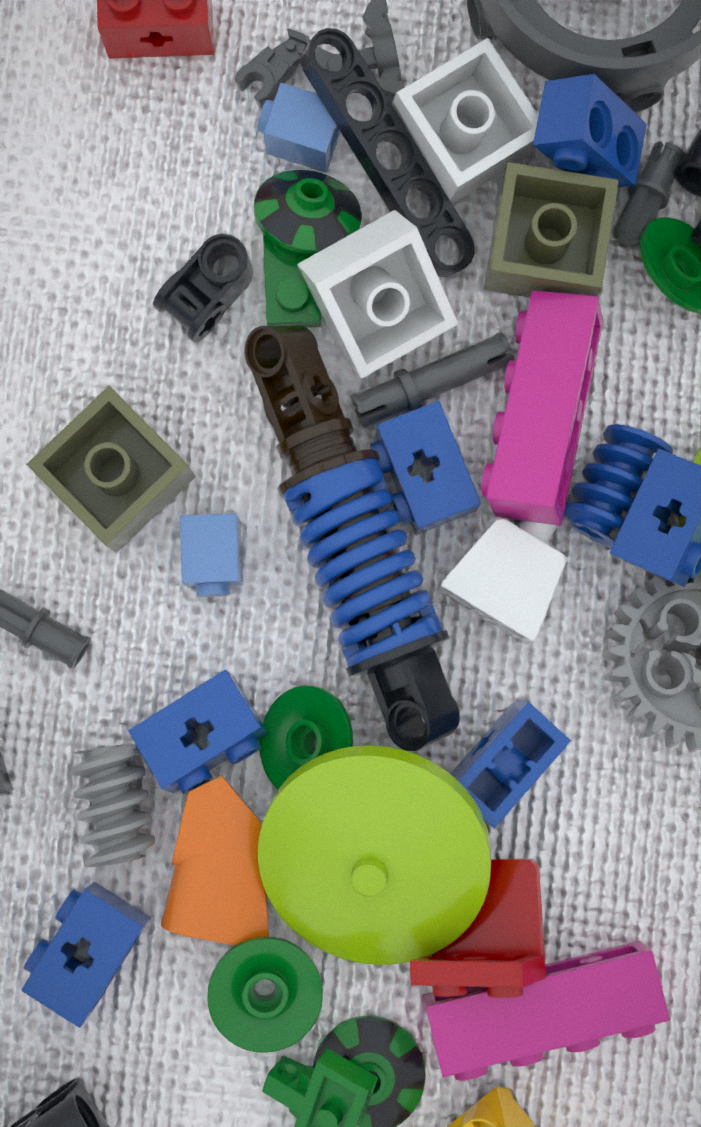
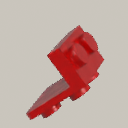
[410,858,546,998]

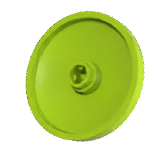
[258,745,492,965]

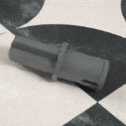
[613,141,685,248]
[0,589,91,669]

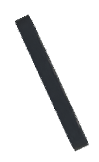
[301,28,475,277]

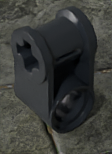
[153,233,253,343]

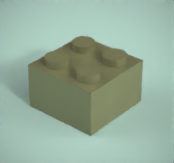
[484,162,618,297]
[26,385,196,553]

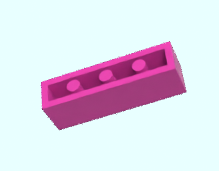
[481,290,604,526]
[423,941,670,1081]

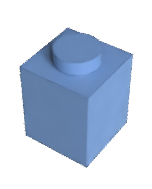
[258,83,341,173]
[180,513,243,597]

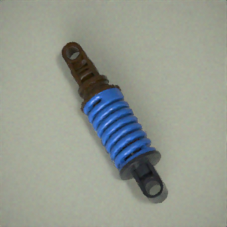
[244,325,460,751]

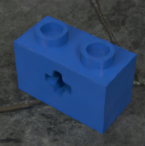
[370,400,481,535]
[609,448,701,588]
[128,669,269,795]
[450,699,571,829]
[21,882,151,1028]

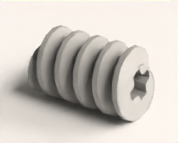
[70,743,155,867]

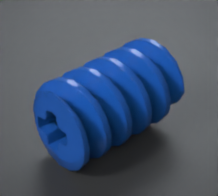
[563,424,673,548]

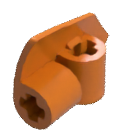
[161,775,269,945]

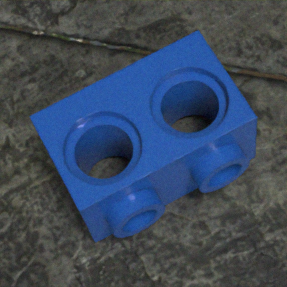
[533,74,647,188]

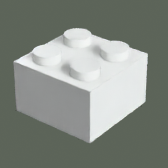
[391,38,539,204]
[297,210,458,379]

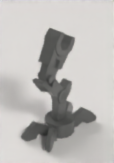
[235,0,404,109]

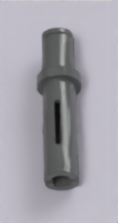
[350,332,514,428]

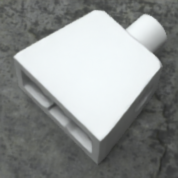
[437,517,567,644]

